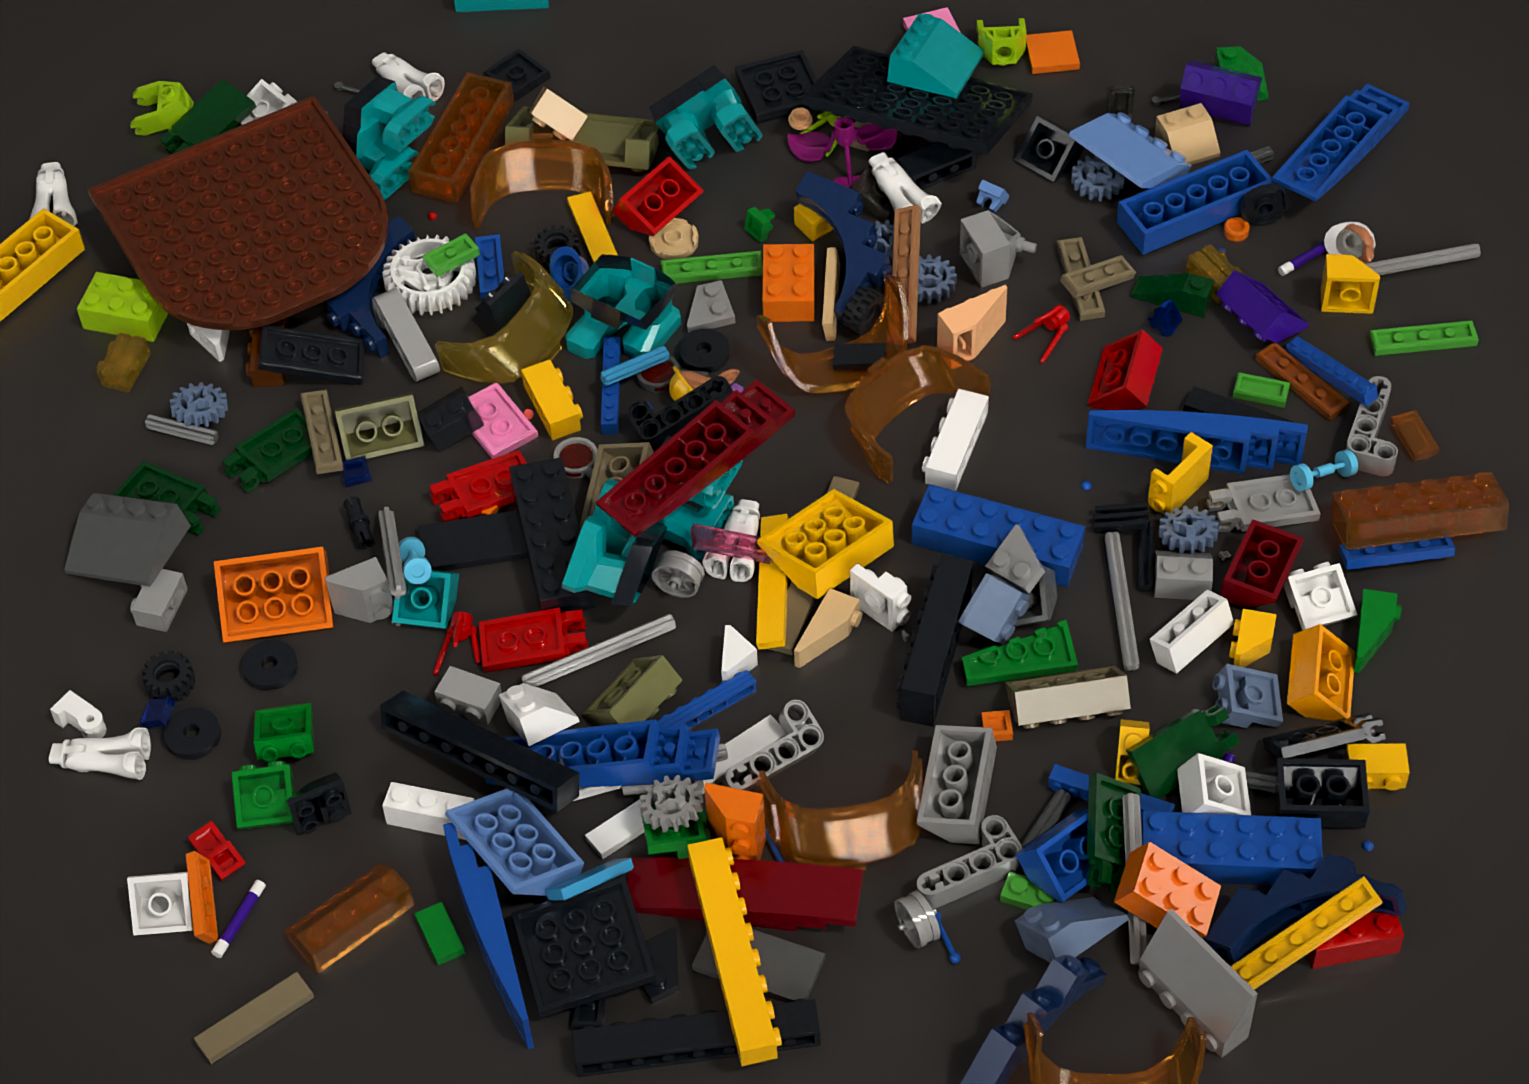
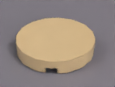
[649,218,699,260]

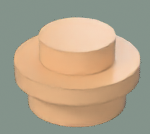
[788,108,813,130]

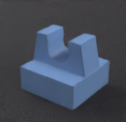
[976,180,1009,213]

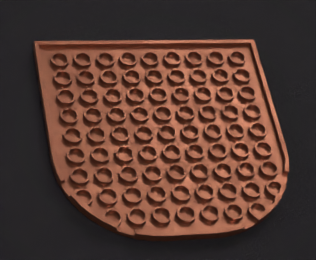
[87,95,389,330]

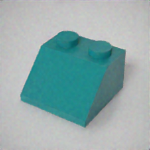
[392,570,459,629]

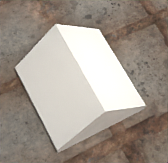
[127,872,194,935]

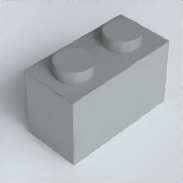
[130,569,188,632]
[435,666,502,725]

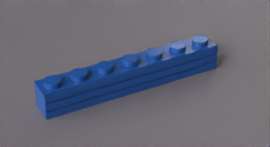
[1286,336,1378,407]
[601,337,621,435]
[657,670,757,730]
[1048,764,1175,820]

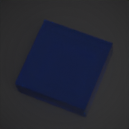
[342,456,372,488]
[140,697,175,728]

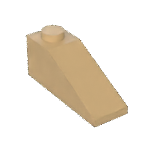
[794,588,863,668]

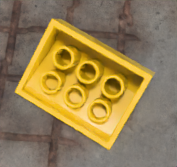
[757,489,894,599]

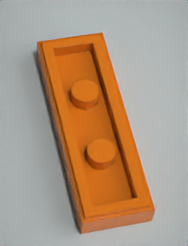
[186,851,218,944]

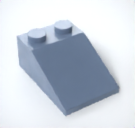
[1015,897,1129,963]

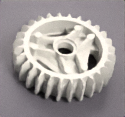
[382,235,476,316]

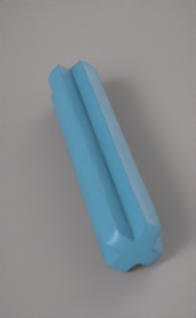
[600,346,670,386]

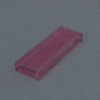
[690,524,772,564]

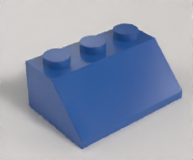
[1015,809,1092,902]

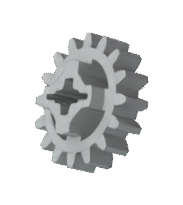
[639,775,704,833]

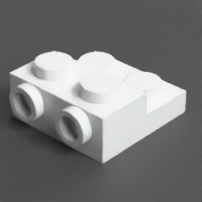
[240,79,297,125]
[1283,562,1357,631]
[850,564,911,632]

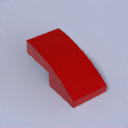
[188,821,246,881]

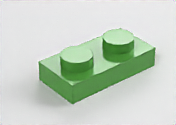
[423,233,480,277]
[1000,871,1058,910]

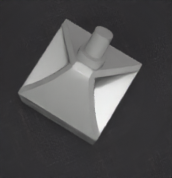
[960,210,1037,288]

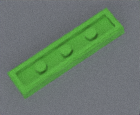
[661,251,763,284]
[1369,321,1479,356]

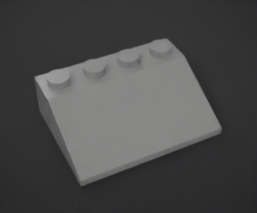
[1138,909,1258,1058]

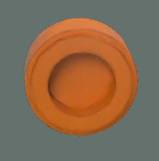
[1223,217,1250,242]

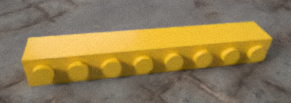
[687,837,782,1066]

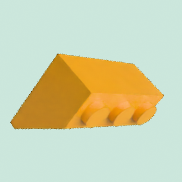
[1287,624,1355,721]

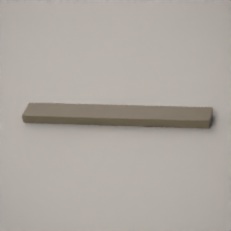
[769,476,860,656]

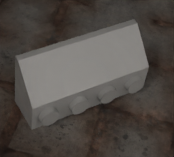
[917,725,997,844]

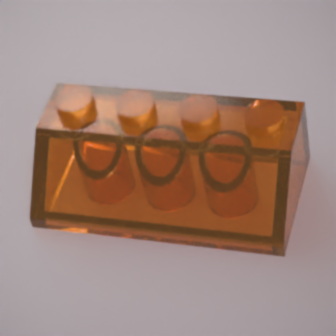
[284,864,414,973]

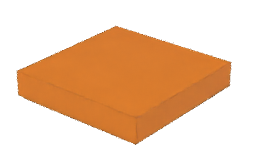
[1026,30,1080,74]

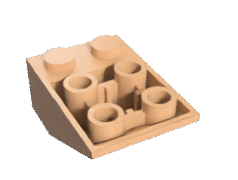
[937,285,1007,368]

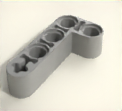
[372,288,440,382]
[1346,376,1398,477]
[721,699,824,791]
[916,815,1022,909]

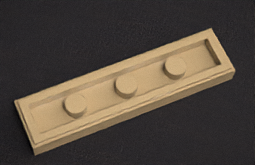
[822,247,841,341]

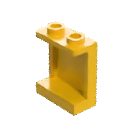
[1148,432,1213,515]

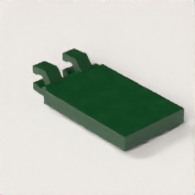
[160,79,257,154]
[222,408,312,493]
[113,461,221,536]
[1126,705,1240,799]
[1087,773,1141,895]

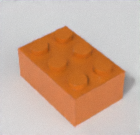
[763,244,815,322]
[1114,842,1221,938]

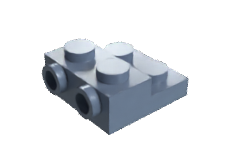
[1212,664,1283,728]

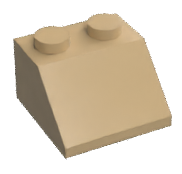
[530,86,588,141]
[1155,103,1220,165]

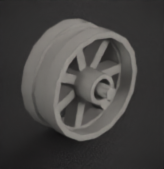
[652,551,705,598]
[894,890,940,949]

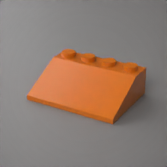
[214,547,334,643]

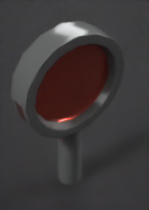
[636,355,709,393]

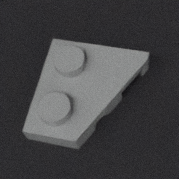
[687,280,736,333]
[985,524,1045,594]

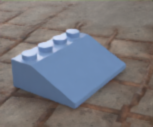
[1068,112,1192,189]
[445,789,584,896]

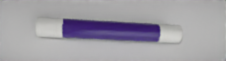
[1278,242,1327,276]
[211,880,266,958]

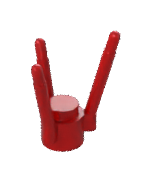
[1013,305,1070,363]
[433,611,481,675]

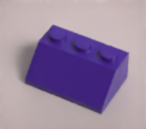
[1180,60,1262,125]
[1216,270,1310,343]

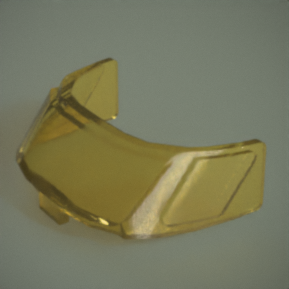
[435,251,573,383]

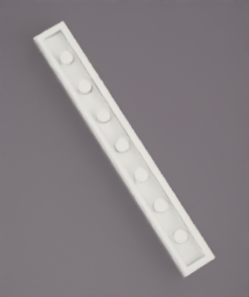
[585,715,786,860]

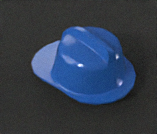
[549,246,589,306]

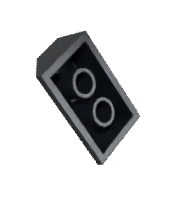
[1275,758,1370,828]

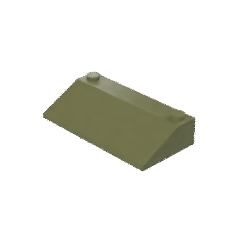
[505,106,662,172]

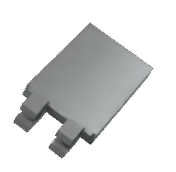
[1206,474,1321,532]

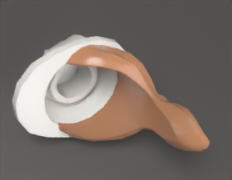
[1324,222,1376,263]

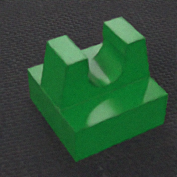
[744,207,775,243]

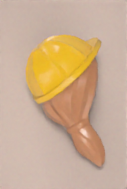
[669,366,740,407]

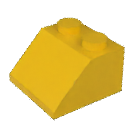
[1320,254,1380,314]

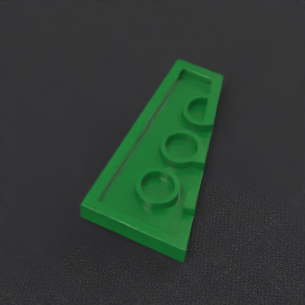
[961,620,1078,686]

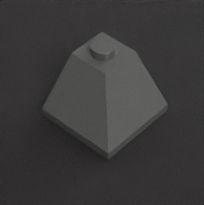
[992,565,1057,627]

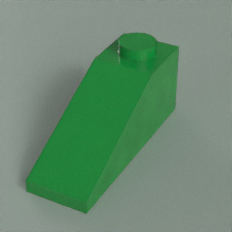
[1354,589,1402,673]

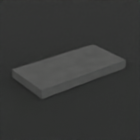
[692,929,826,1003]

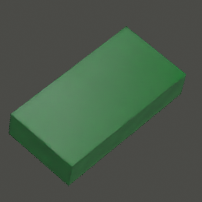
[414,902,465,965]

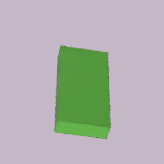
[1233,372,1290,408]

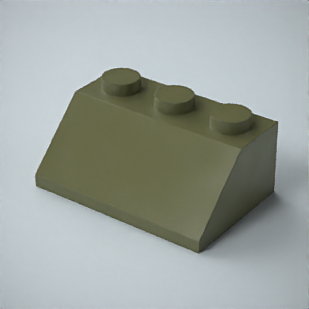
[334,393,424,463]
[581,655,683,726]

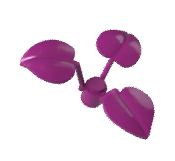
[787,117,898,201]

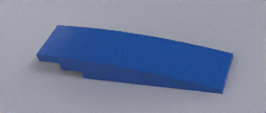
[1272,84,1410,202]
[1086,410,1308,474]
[485,719,721,787]
[443,822,534,1049]

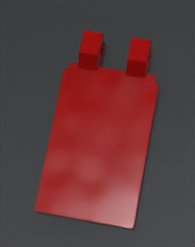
[429,450,527,522]
[479,607,588,673]

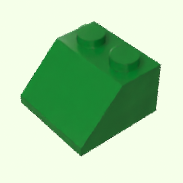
[1214,46,1269,101]

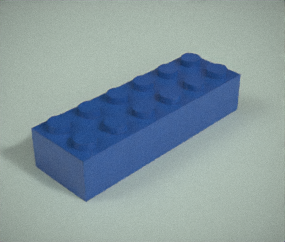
[1117,150,1274,255]
[912,484,1085,588]
[1141,811,1323,885]

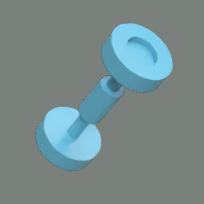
[1290,449,1358,492]
[399,537,432,584]

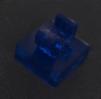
[1147,300,1183,336]

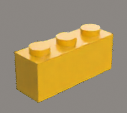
[521,359,583,441]

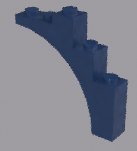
[795,171,892,324]
[326,216,415,359]
[1204,853,1407,965]
[960,955,1108,1084]

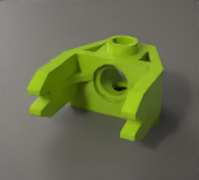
[976,18,1026,66]
[130,81,194,136]

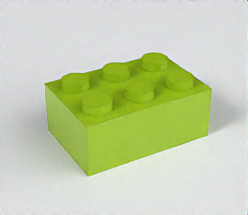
[77,272,168,342]

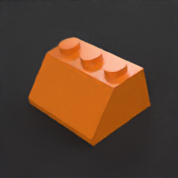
[704,783,766,860]

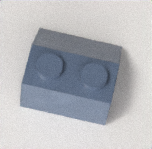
[958,573,1031,644]

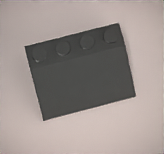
[64,493,191,587]

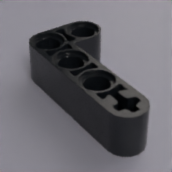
[627,376,734,452]

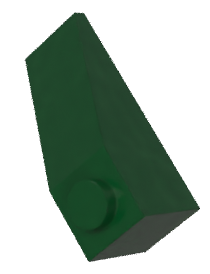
[1131,273,1214,318]

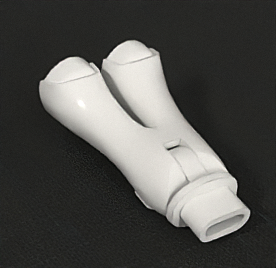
[372,52,445,101]
[868,152,942,224]
[29,162,78,226]
[702,499,760,582]
[49,727,151,780]

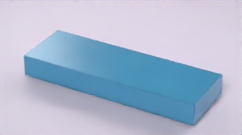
[545,858,634,900]

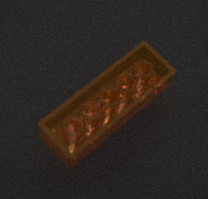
[408,72,514,203]
[1331,472,1509,550]

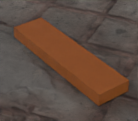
[1255,342,1350,421]

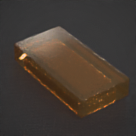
[1390,410,1440,461]

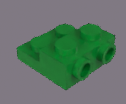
[254,703,315,762]
[232,761,295,830]
[641,801,711,859]

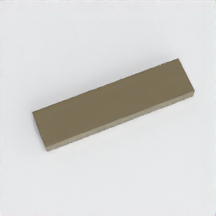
[1057,237,1105,321]
[301,390,343,474]
[194,972,314,1064]

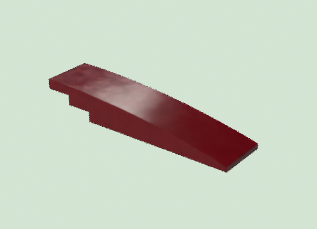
[596,379,796,537]
[627,857,863,932]

